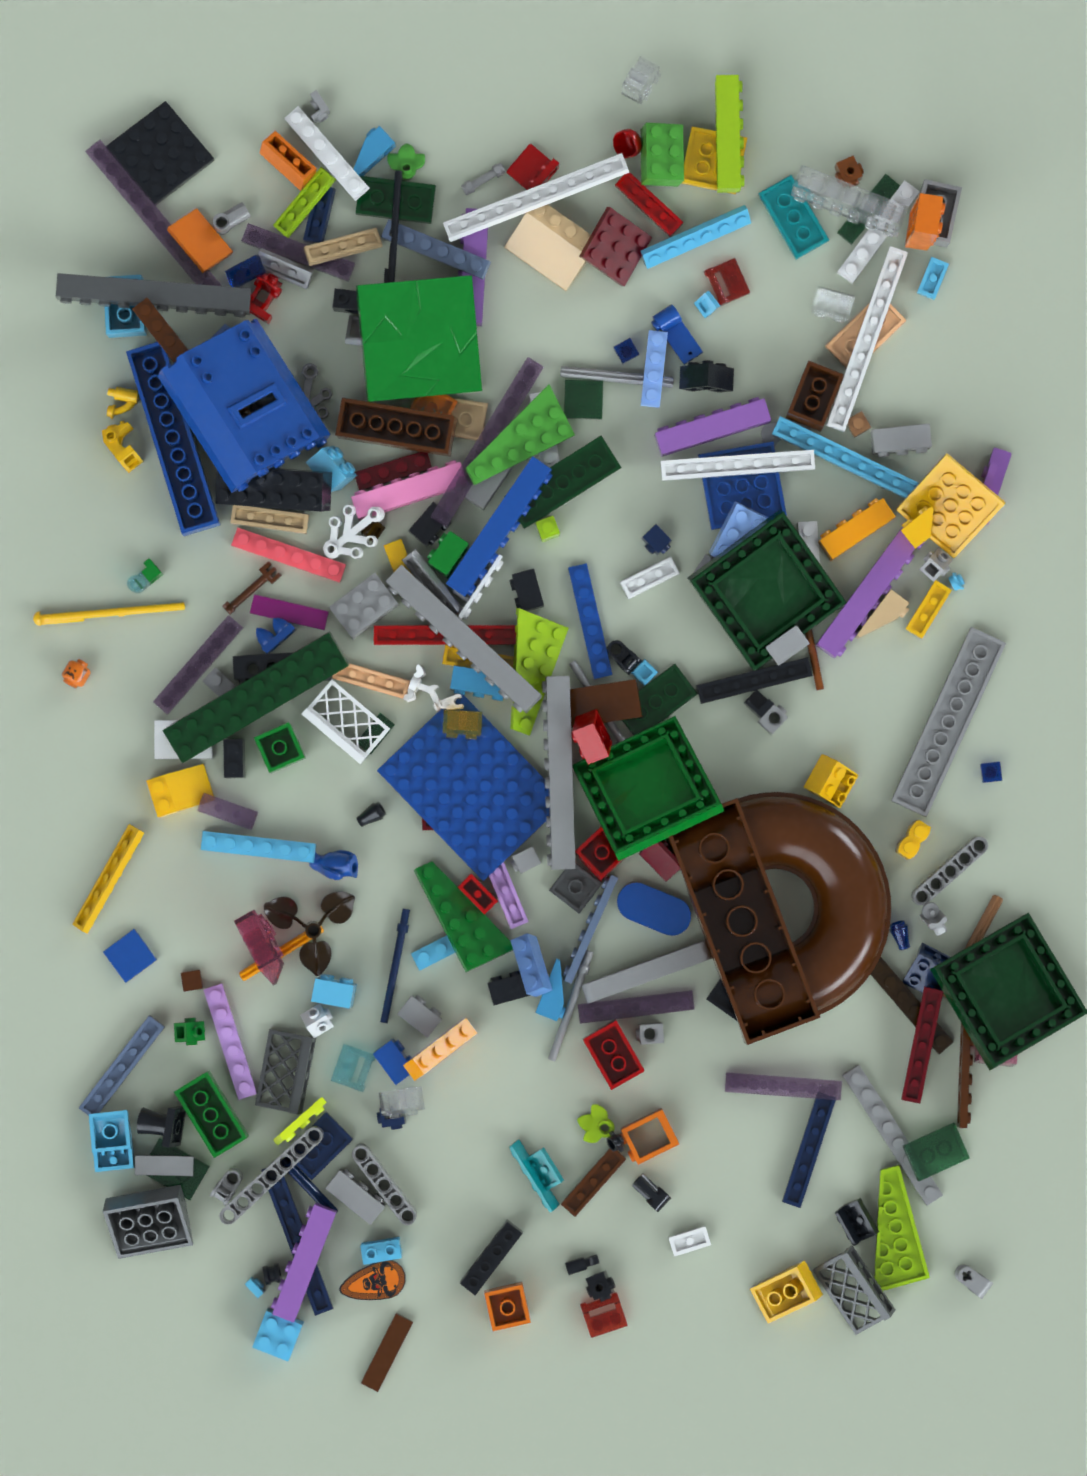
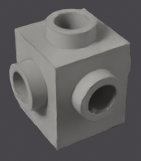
[919,547,953,582]

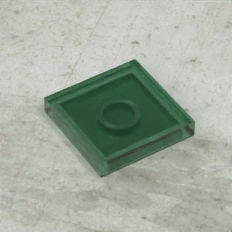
[564,380,603,420]

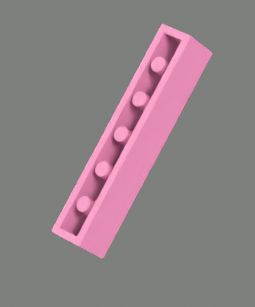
[351,460,468,521]

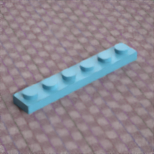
[641,205,751,269]
[201,831,316,863]

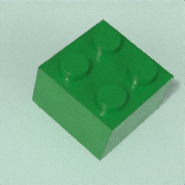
[427,531,469,579]
[254,722,306,774]

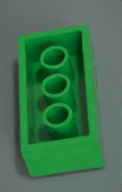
[174,1070,249,1158]

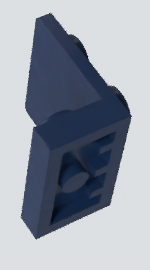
[903,943,950,993]

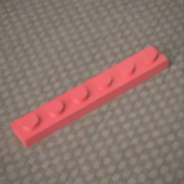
[231,527,346,583]

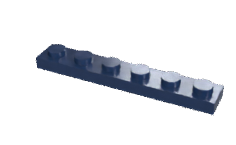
[782,1091,836,1208]

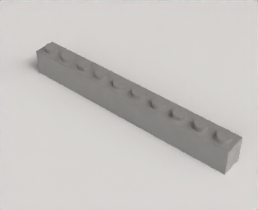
[386,565,542,714]
[542,676,575,870]

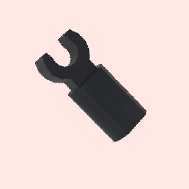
[565,1254,599,1275]

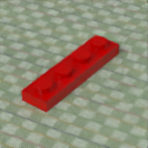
[615,172,683,237]

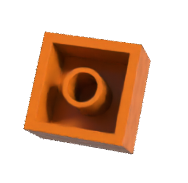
[484,1282,531,1331]

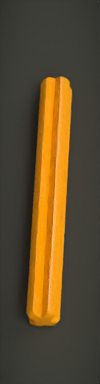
[239,926,324,981]

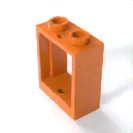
[619,1108,679,1165]

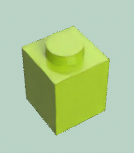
[535,516,560,542]

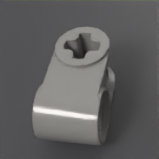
[210,1168,243,1206]
[955,1265,993,1299]

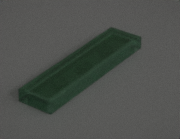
[837,174,900,245]

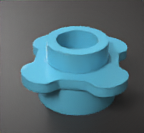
[949,572,965,591]

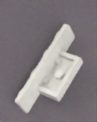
[452,554,504,620]

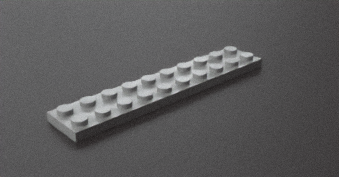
[891,627,1006,817]

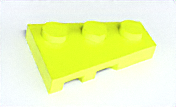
[273,1097,327,1145]

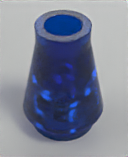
[889,920,910,950]

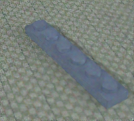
[381,219,491,280]
[563,875,618,984]
[79,1015,165,1116]

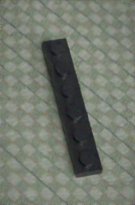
[696,657,813,704]

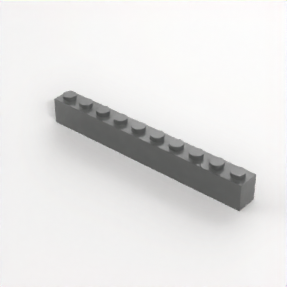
[56,273,251,317]

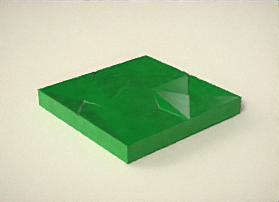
[356,275,482,402]
[572,716,724,861]

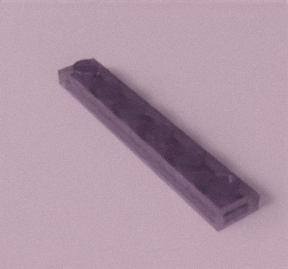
[241,223,355,282]
[153,615,243,714]
[577,990,695,1024]
[725,1072,842,1100]

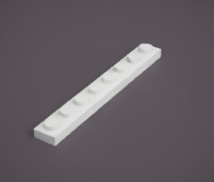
[661,450,815,481]

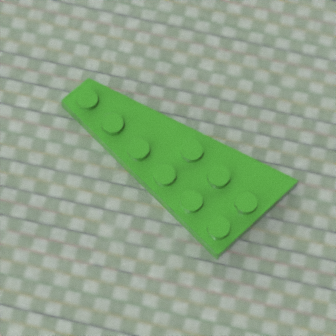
[465,384,575,485]

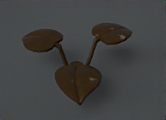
[264,892,355,976]

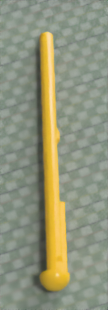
[33,602,185,626]

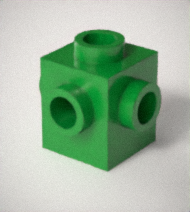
[174,1018,205,1046]

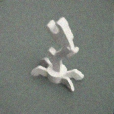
[403,664,464,712]

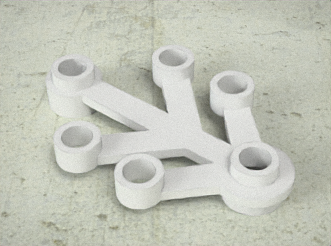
[323,505,385,559]

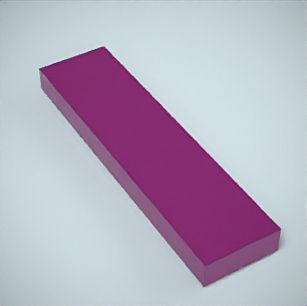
[250,594,329,631]

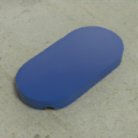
[617,883,691,936]

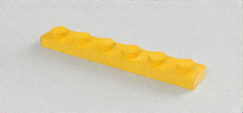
[72,824,144,934]

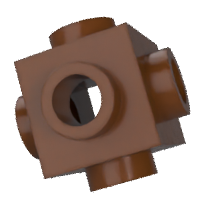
[834,155,864,188]

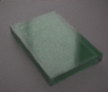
[902,1123,970,1181]
[146,1138,210,1200]

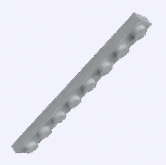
[842,1065,943,1206]

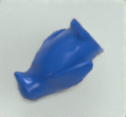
[309,850,358,880]

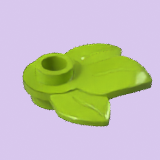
[577,1104,615,1143]

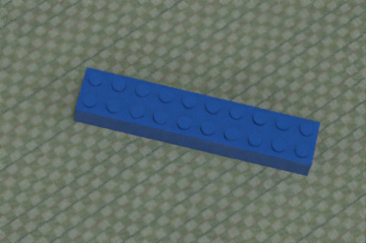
[126,342,221,537]

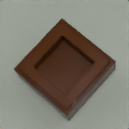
[181,970,203,992]

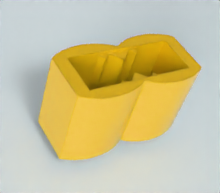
[896,820,931,860]

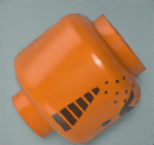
[62,659,91,689]

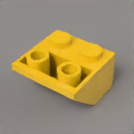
[901,506,934,549]
[804,754,859,808]

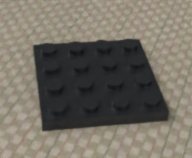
[106,101,214,206]

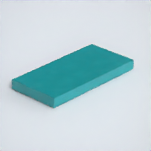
[758,175,829,260]

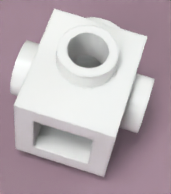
[300,1003,334,1038]

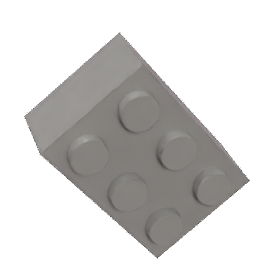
[920,179,962,248]
[329,573,399,639]

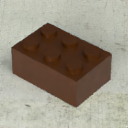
[786,360,844,432]

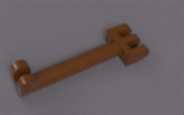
[222,562,282,615]

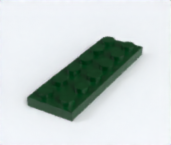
[504,435,622,529]

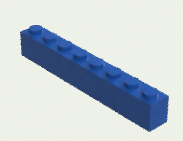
[446,456,553,597]

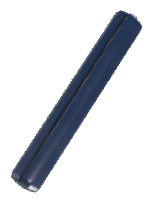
[281,1157,338,1214]

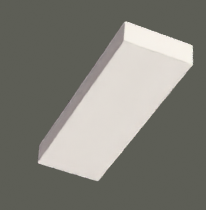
[620,557,680,599]

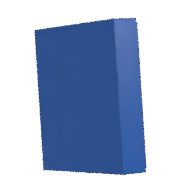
[103,929,157,983]

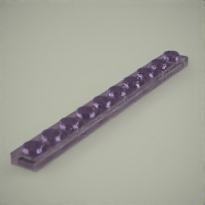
[85,140,221,286]
[430,357,544,527]

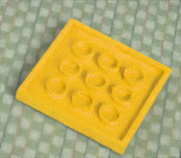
[896,453,1005,558]

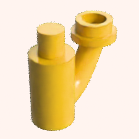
[107,387,139,419]

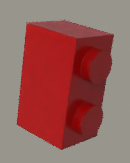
[458,874,498,915]

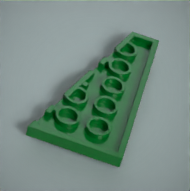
[414,861,513,973]

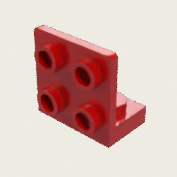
[506,144,559,190]

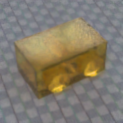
[442,710,482,740]

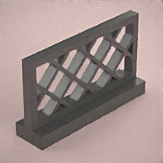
[255,1029,316,1114]
[813,1245,896,1335]

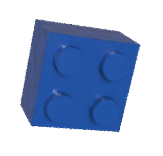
[373,1038,412,1085]

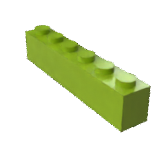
[715,75,744,193]

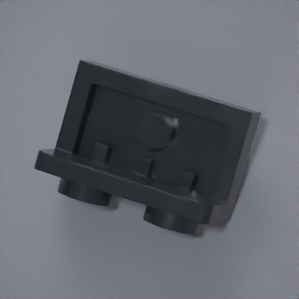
[835,1198,879,1246]

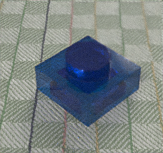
[613,338,639,364]
[980,762,1002,783]

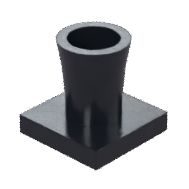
[137,1106,186,1148]

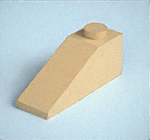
[855,589,909,639]

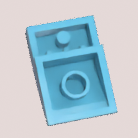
[89,1110,135,1172]

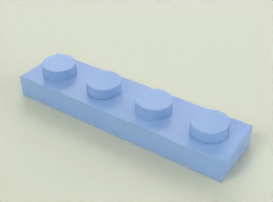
[641,330,668,408]

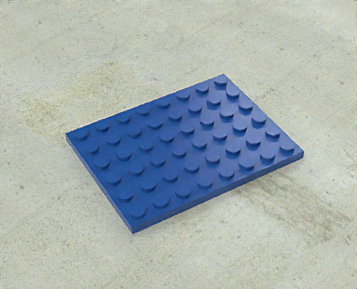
[377,695,549,881]

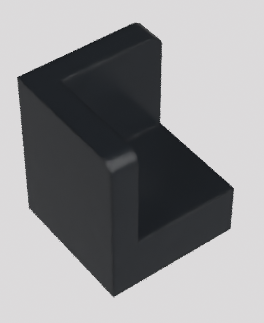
[744,690,774,719]

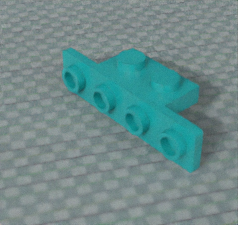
[509,1140,564,1212]

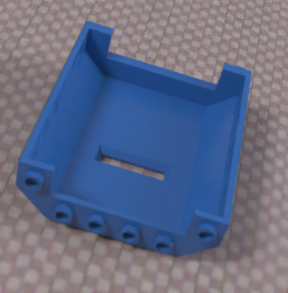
[158,319,330,493]

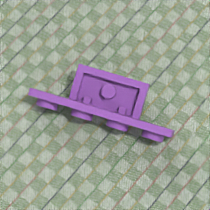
[981,448,1012,525]

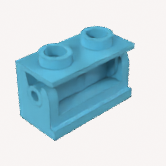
[360,1237,403,1265]

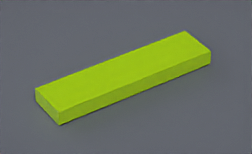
[273,167,337,238]

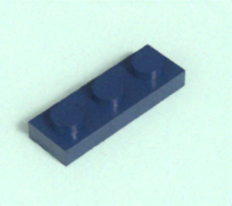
[303,187,336,244]

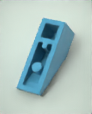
[353,126,396,176]
[535,958,566,1021]

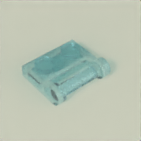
[331,1044,375,1092]

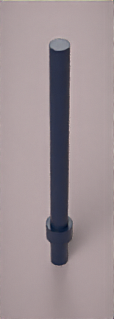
[380,908,410,1023]

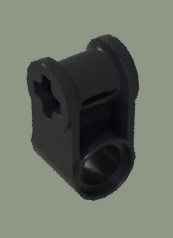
[607,640,642,675]

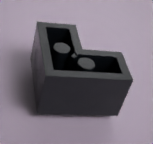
[679,360,734,393]

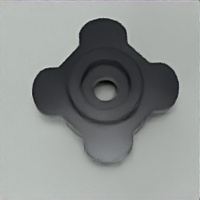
[606,1131,624,1152]

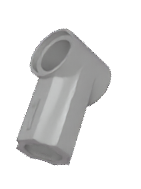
[213,202,251,234]

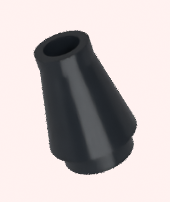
[356,802,386,827]

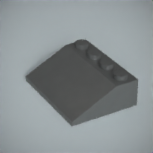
[103,1185,193,1259]

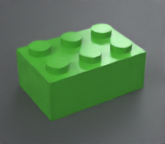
[640,122,684,187]

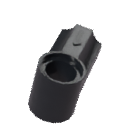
[632,1173,671,1212]

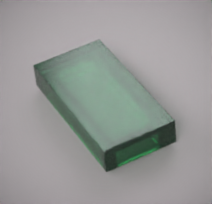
[358,713,395,754]

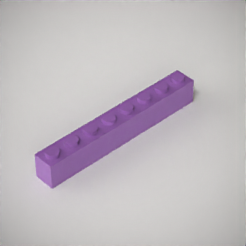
[816,527,924,658]

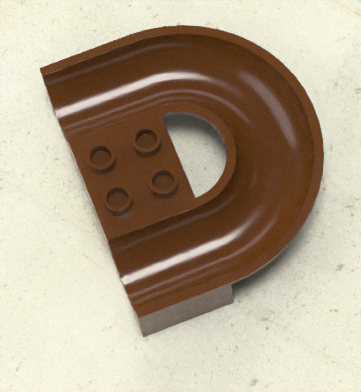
[668,792,891,1045]

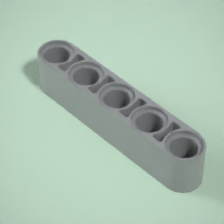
[911,837,988,905]
[352,1144,417,1225]

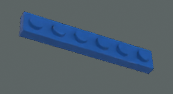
[568,563,613,680]

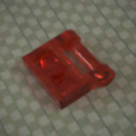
[704,258,750,306]
[580,1292,628,1338]

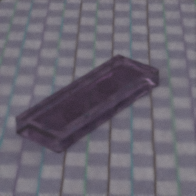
[197,793,258,830]

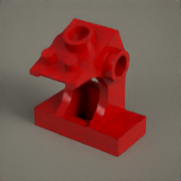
[250,273,282,324]

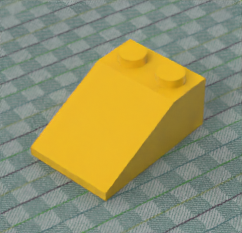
[146,764,215,818]
[750,1260,823,1323]

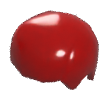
[613,129,642,159]

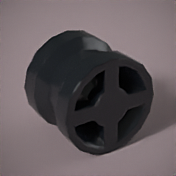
[263,1263,282,1285]

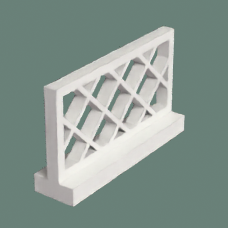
[302,679,390,764]

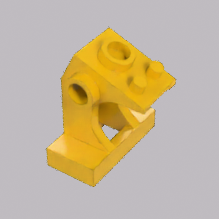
[102,421,144,473]

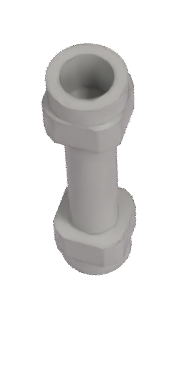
[461,163,506,195]

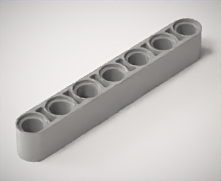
[581,940,712,1003]
[219,1126,324,1225]

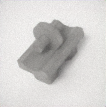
[920,902,948,936]

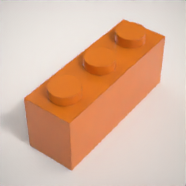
[260,131,317,191]

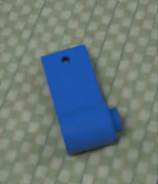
[651,304,703,365]

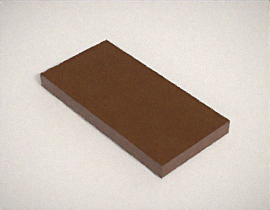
[570,679,642,728]

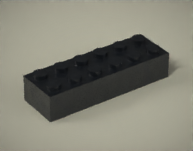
[215,468,332,512]

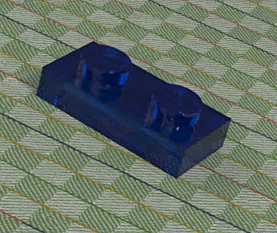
[225,255,266,287]

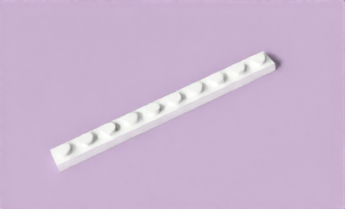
[443,153,629,242]
[826,246,908,432]

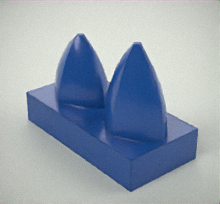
[256,618,296,654]

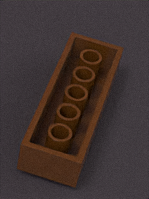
[335,398,457,457]

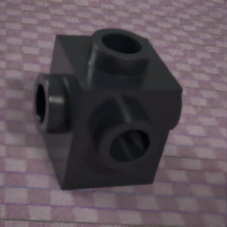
[586,1270,616,1302]

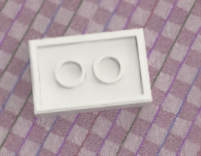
[154,720,213,759]

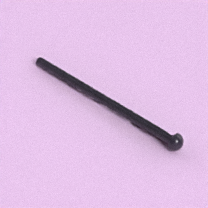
[384,170,402,283]

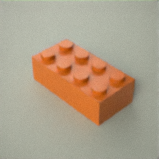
[905,193,946,251]

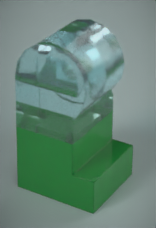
[127,558,163,593]

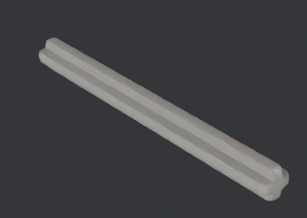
[560,366,674,388]

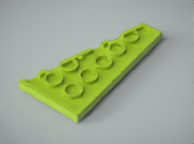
[510,608,569,736]
[874,1165,930,1291]

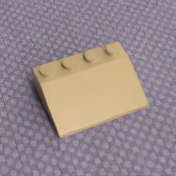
[504,204,591,291]

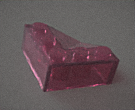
[234,910,284,986]

